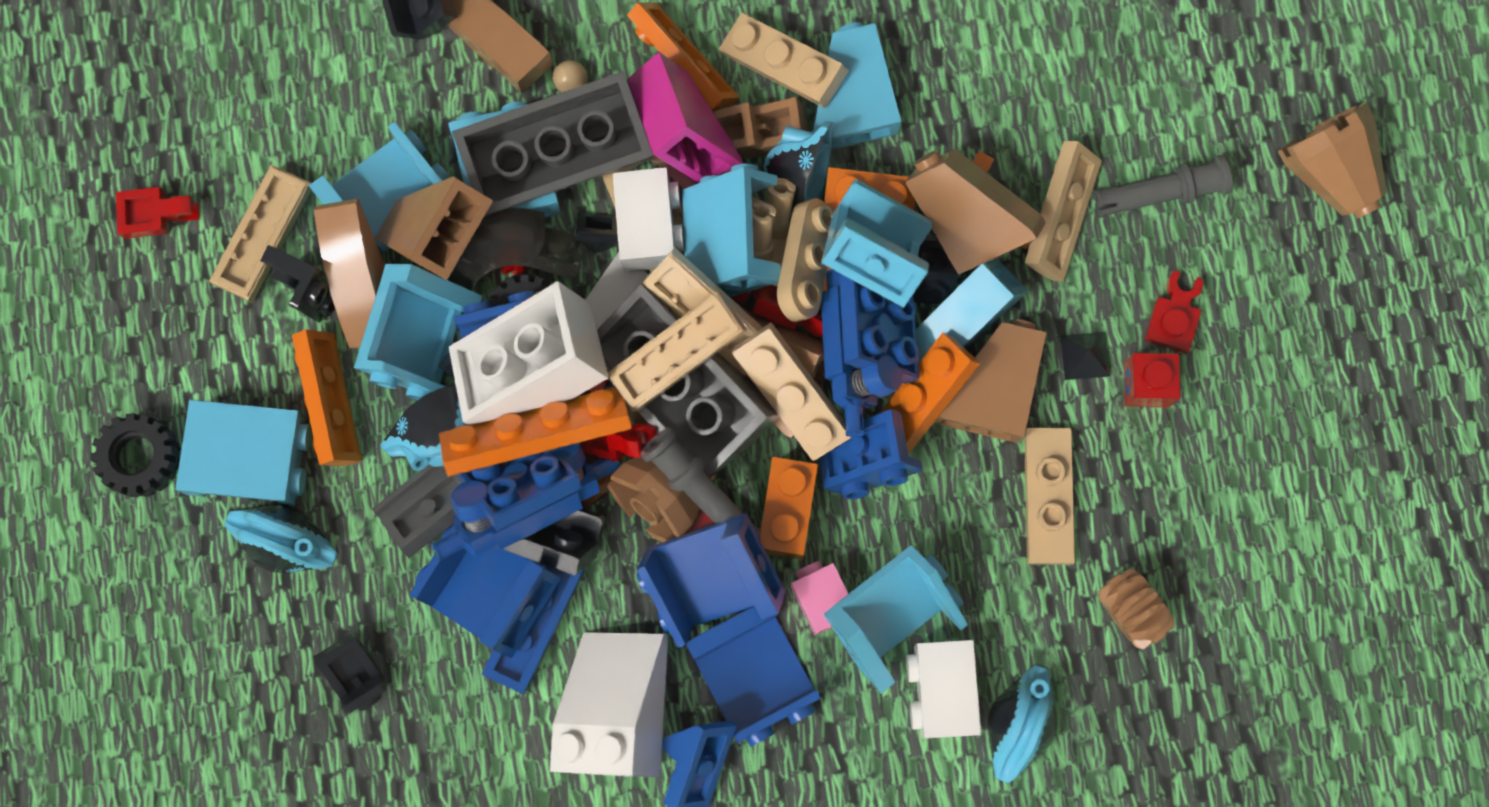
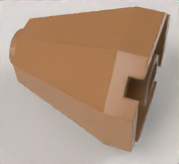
[1277,102,1387,218]
[607,457,715,542]

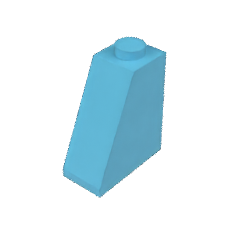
[813,22,901,149]
[916,259,1029,363]

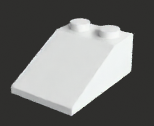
[449,281,608,425]
[550,632,668,777]

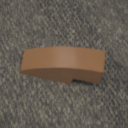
[447,0,553,94]
[712,97,810,159]
[314,199,385,348]

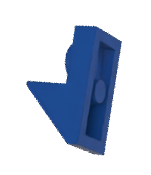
[662,721,737,807]

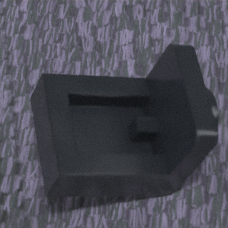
[314,631,386,715]

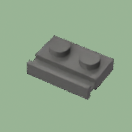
[372,465,462,558]

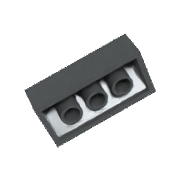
[452,71,654,218]
[597,283,779,478]

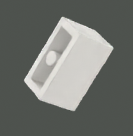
[613,167,684,272]
[906,640,981,739]

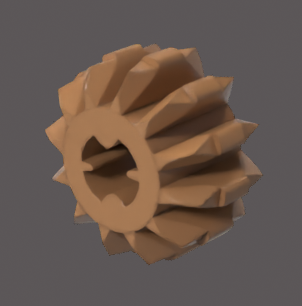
[1098,568,1174,649]

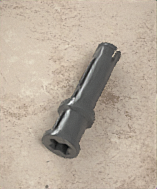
[1092,155,1232,218]
[640,427,761,537]

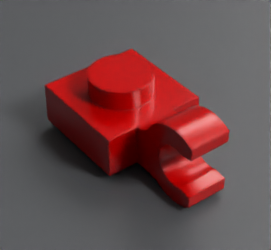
[116,187,200,239]
[580,423,657,462]

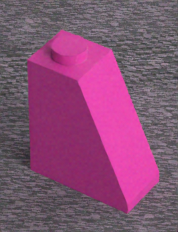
[627,52,743,183]

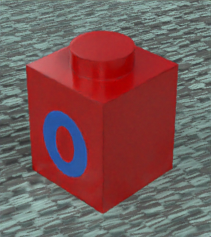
[1124,353,1180,408]

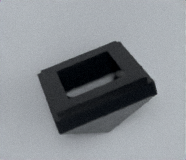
[576,212,618,253]
[1060,333,1110,380]

